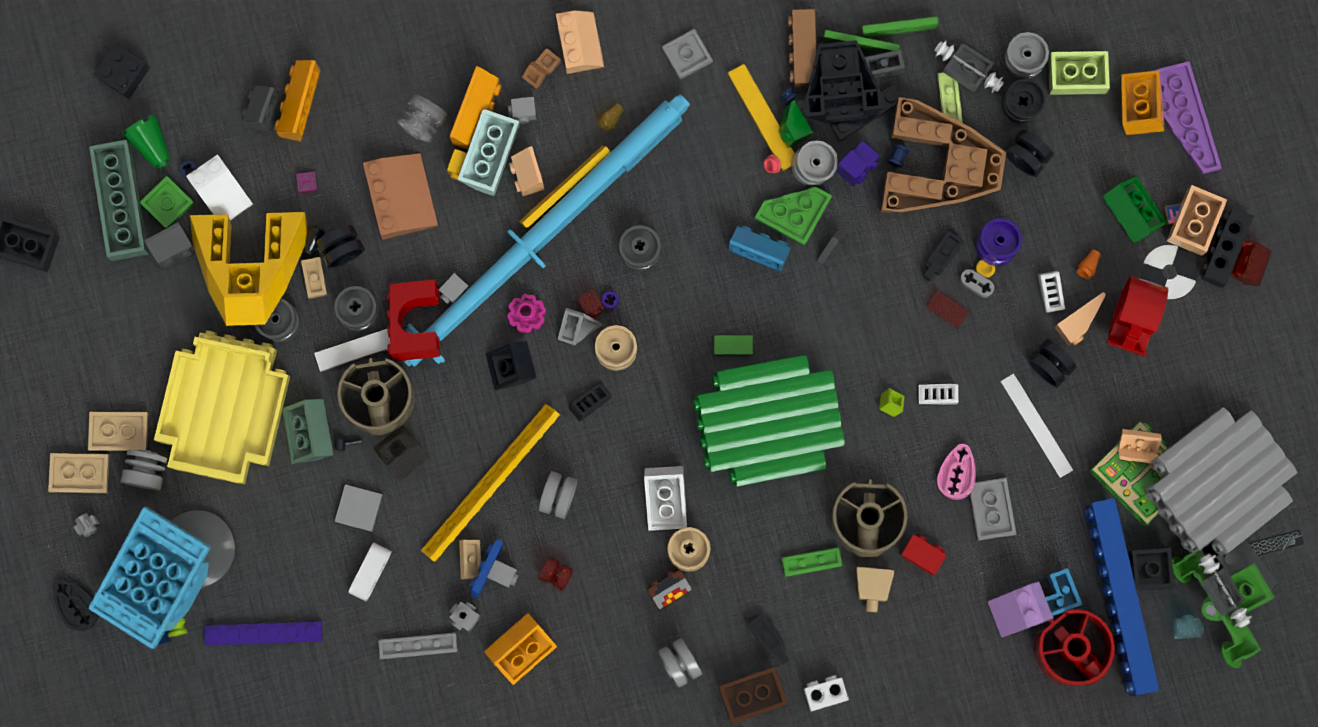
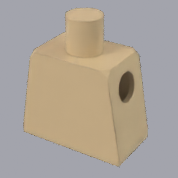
[856,567,894,612]

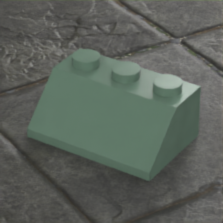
[282,399,333,465]

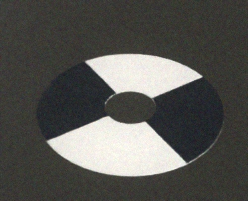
[1142,245,1197,299]

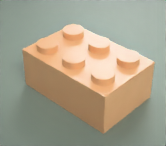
[1167,185,1227,256]

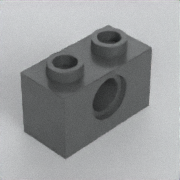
[865,50,905,79]

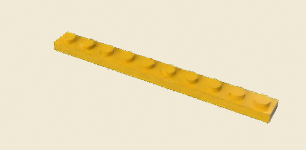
[421,404,560,562]

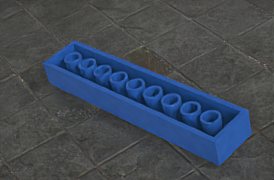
[1084,498,1160,696]

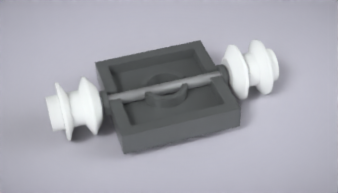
[934,40,1004,93]
[1198,554,1252,628]

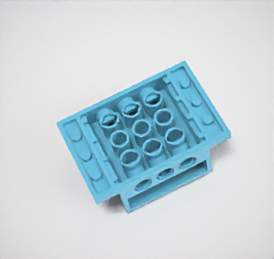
[88,507,211,649]

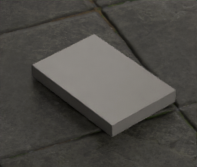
[969,477,1016,541]

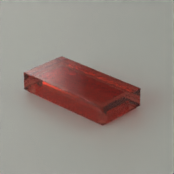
[926,291,969,328]

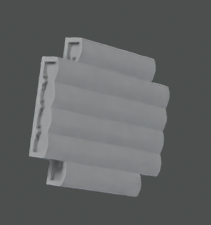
[1143,407,1297,556]

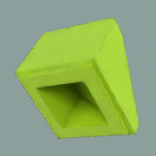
[879,388,904,417]

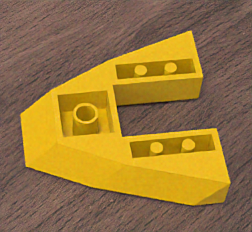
[190,212,308,326]

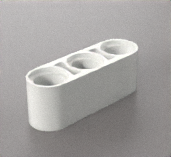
[349,543,392,601]

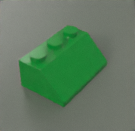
[1103,176,1168,243]

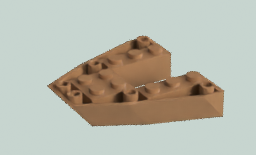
[880,97,1006,212]

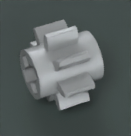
[73,513,99,537]

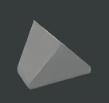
[558,308,603,346]

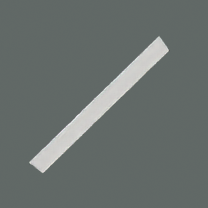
[1001,374,1073,478]

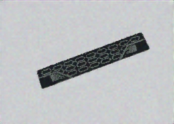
[1248,530,1304,556]

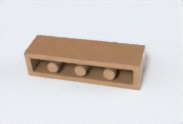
[788,9,816,88]

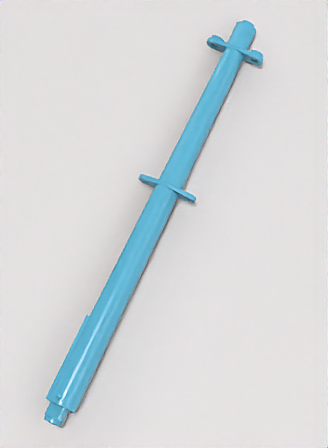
[404,94,690,367]

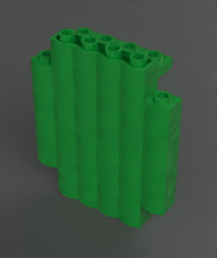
[693,355,845,487]

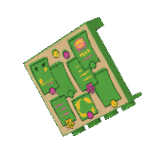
[1089,421,1167,526]

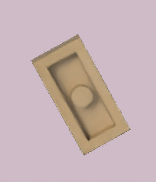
[301,257,328,299]
[459,540,481,579]

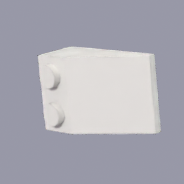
[186,154,253,221]
[644,466,687,531]

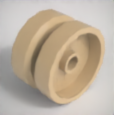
[595,325,637,371]
[668,527,710,572]

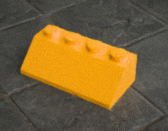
[275,60,320,142]
[450,66,502,150]

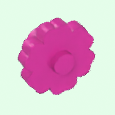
[507,294,546,334]

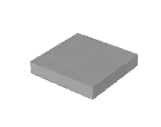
[662,29,713,80]
[334,484,383,532]

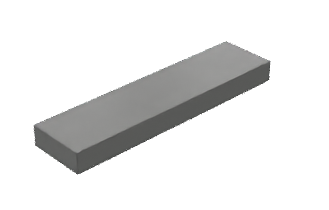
[378,632,458,660]

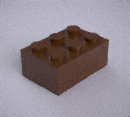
[719,667,787,724]

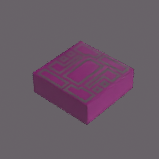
[296,171,318,194]

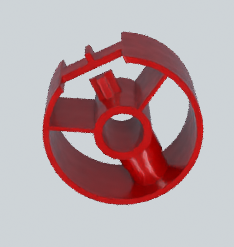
[1106,275,1169,357]
[1034,610,1114,686]

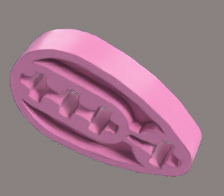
[937,444,976,500]

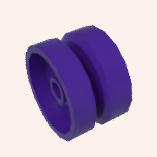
[975,218,1022,267]

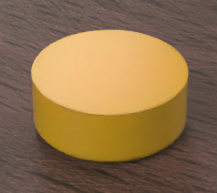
[976,260,995,278]

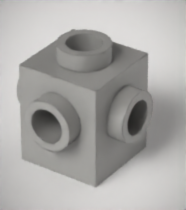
[449,602,481,632]

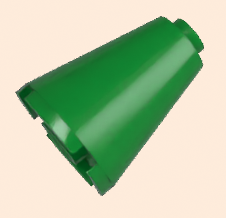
[122,114,170,169]

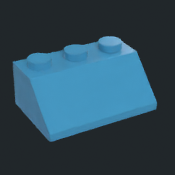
[728,226,790,272]

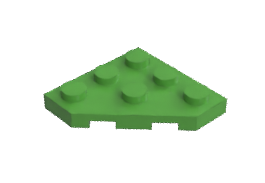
[755,187,832,246]

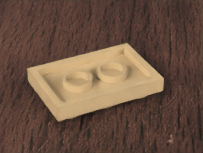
[88,412,149,451]
[48,453,110,494]

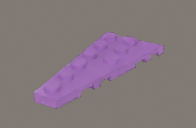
[1153,61,1222,175]

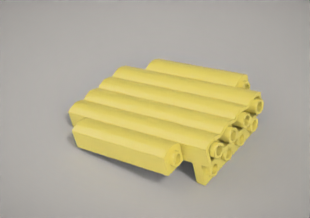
[154,331,290,485]

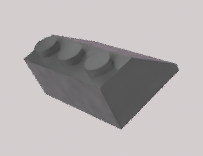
[1213,540,1278,594]

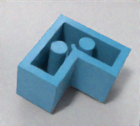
[1045,568,1082,616]

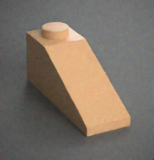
[1055,292,1106,346]

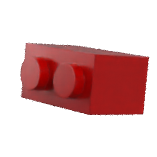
[900,534,947,576]

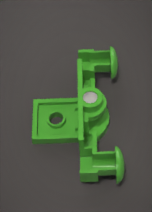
[1172,549,1275,668]

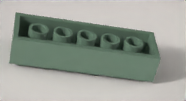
[89,140,149,261]

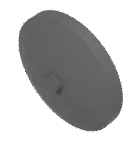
[170,510,236,588]

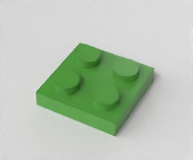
[140,176,194,229]

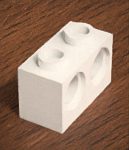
[803,675,849,712]

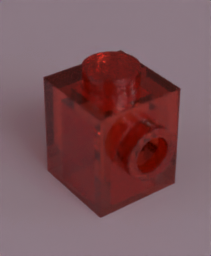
[577,289,604,318]

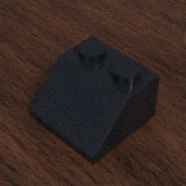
[486,341,536,390]

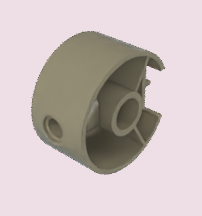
[338,358,415,435]
[831,479,907,557]

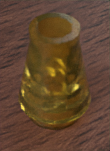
[597,103,624,131]

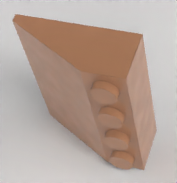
[363,153,438,240]

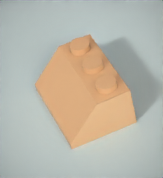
[556,11,604,74]

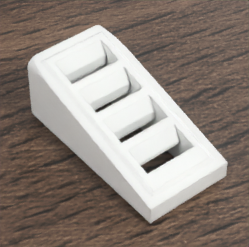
[1038,271,1065,313]
[918,384,958,405]

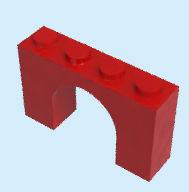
[387,279,440,362]

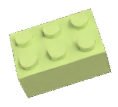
[1048,51,1110,95]

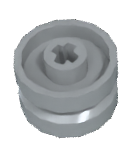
[1004,32,1049,79]
[791,140,838,186]
[539,471,578,519]
[658,637,702,688]

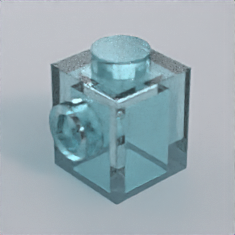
[1173,614,1204,639]

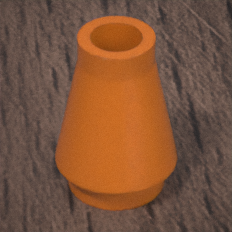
[1077,250,1101,279]

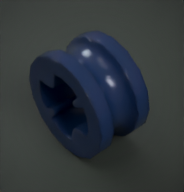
[780,87,799,105]
[180,161,197,179]

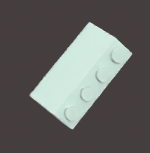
[458,109,519,196]

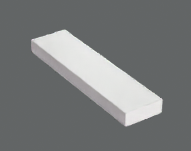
[314,329,390,372]

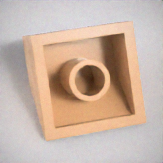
[509,146,544,196]

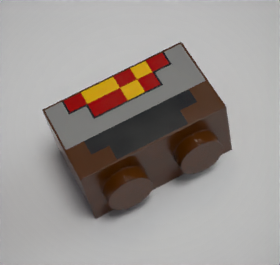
[647,569,692,611]

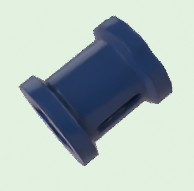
[887,143,909,168]

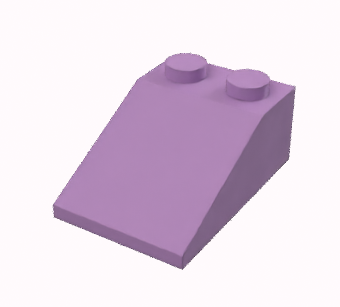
[987,582,1053,638]

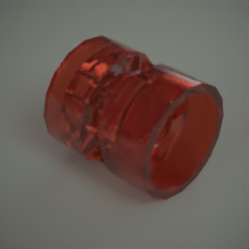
[538,557,574,591]

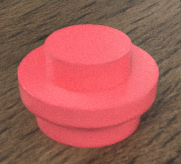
[764,155,781,174]

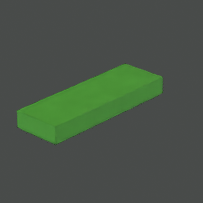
[782,547,842,577]

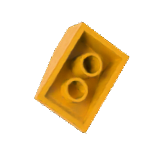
[1121,70,1164,135]

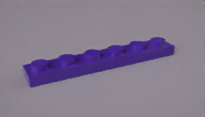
[205,622,323,646]

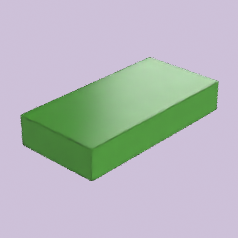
[714,335,753,355]

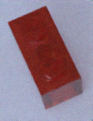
[1231,241,1272,286]

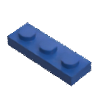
[469,539,503,598]

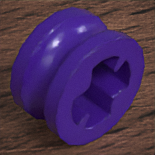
[602,291,619,310]

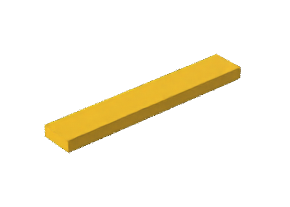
[728,64,795,171]
[519,146,610,228]

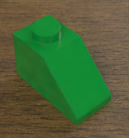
[779,100,813,148]

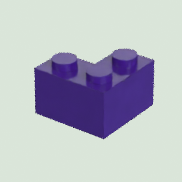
[836,141,880,187]

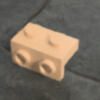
[1118,429,1162,463]

